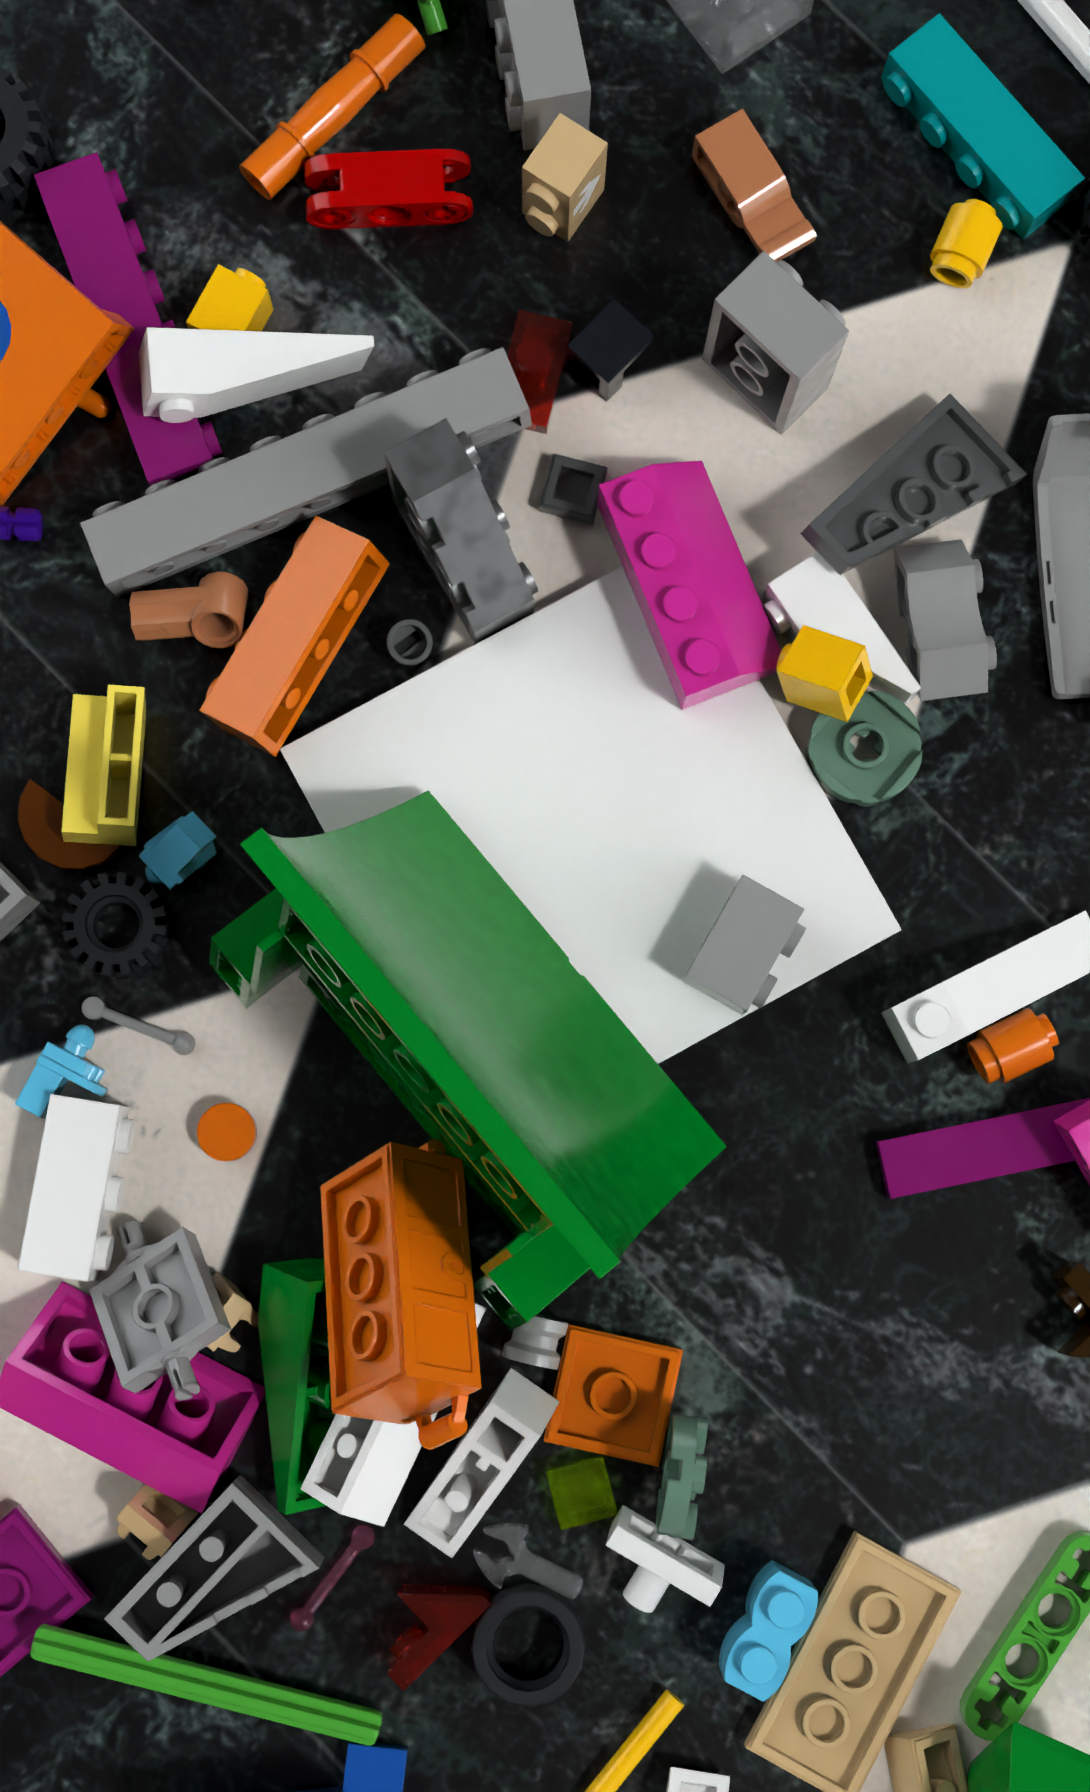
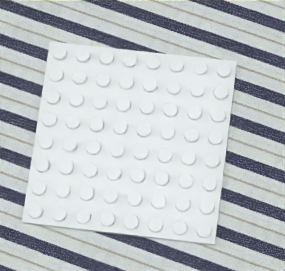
[280,566,902,1064]

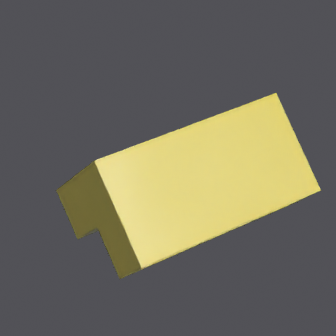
[61,685,146,846]

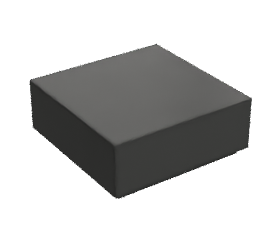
[539,453,608,525]

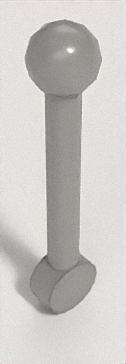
[82,996,195,1055]

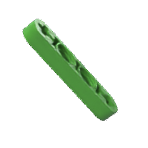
[960,1531,1090,1741]

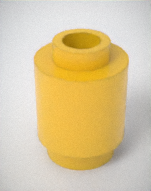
[930,199,1003,289]

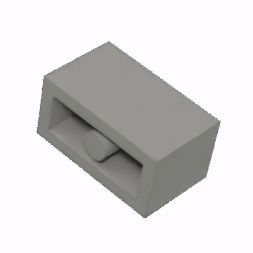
[682,874,806,1015]

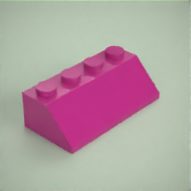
[597,460,781,710]
[0,1281,266,1514]

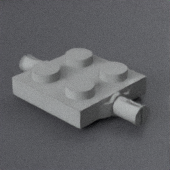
[89,1221,231,1401]

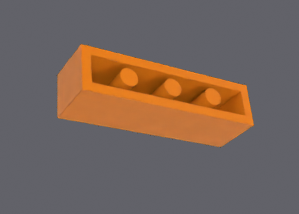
[199,516,390,757]

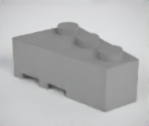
[104,1475,325,1662]

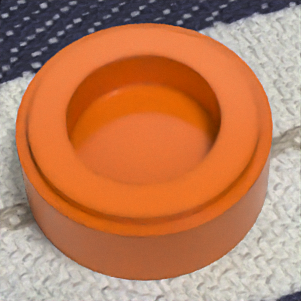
[197,1103,257,1161]

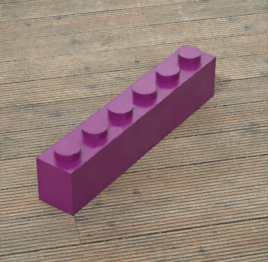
[34,152,223,486]

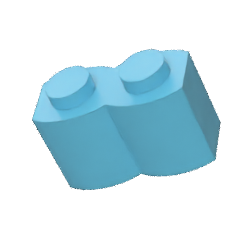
[719,1560,818,1702]

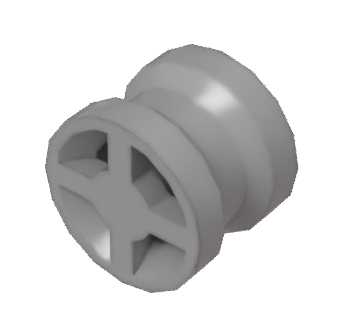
[501,1314,568,1370]

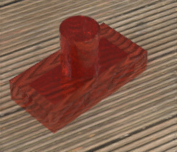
[507,310,573,434]

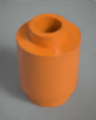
[967,1008,1059,1085]

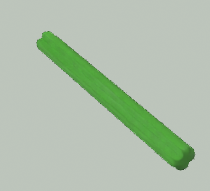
[31,1624,382,1746]

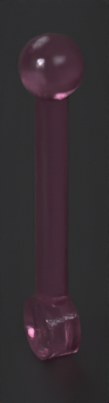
[290,1524,375,1632]

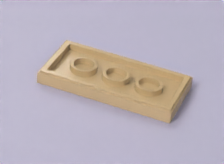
[744,1530,962,1792]

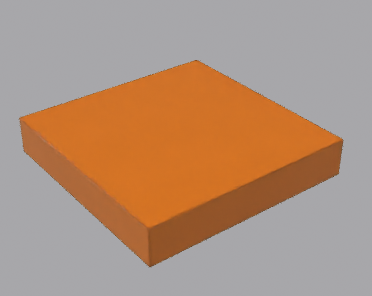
[543,1324,683,1467]

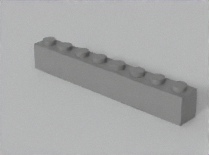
[80,347,532,598]

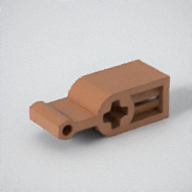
[692,108,817,262]

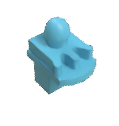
[139,811,217,890]
[15,1024,108,1119]

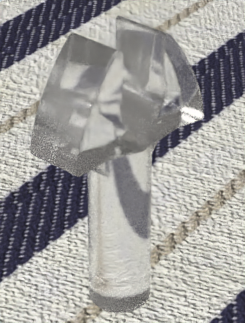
[473,1523,582,1599]

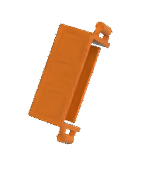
[320,1139,481,1450]

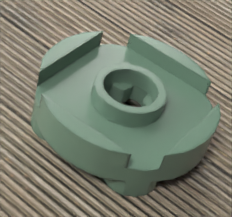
[806,690,923,807]
[656,1415,708,1540]

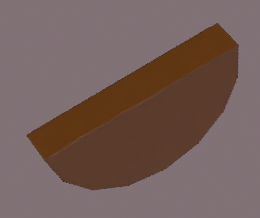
[18,779,123,870]

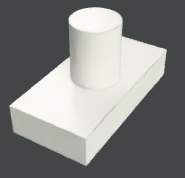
[606,1505,725,1613]

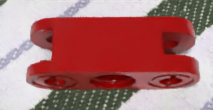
[304,149,473,229]

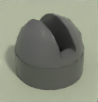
[386,619,433,665]

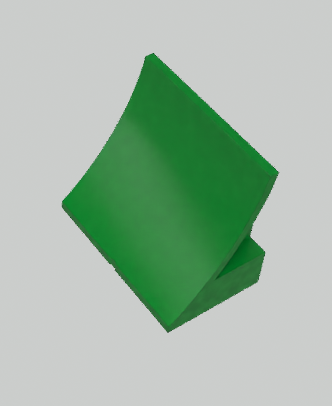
[209,790,727,1331]

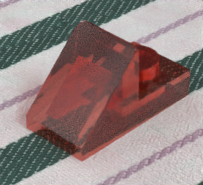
[387,1584,492,1691]

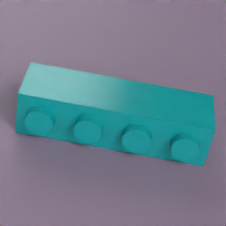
[881,13,1085,240]

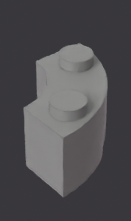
[894,539,997,701]

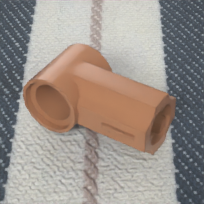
[129,572,248,648]

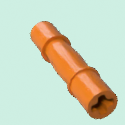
[239,14,426,200]

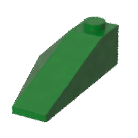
[258,1258,336,1515]

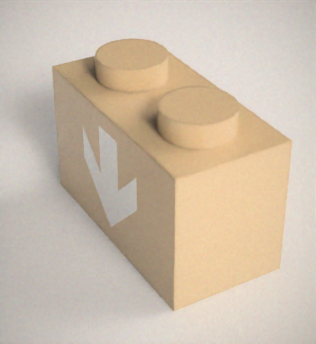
[522,113,608,242]

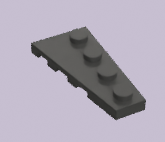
[800,394,1027,575]

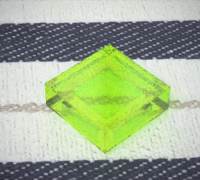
[546,1455,618,1530]

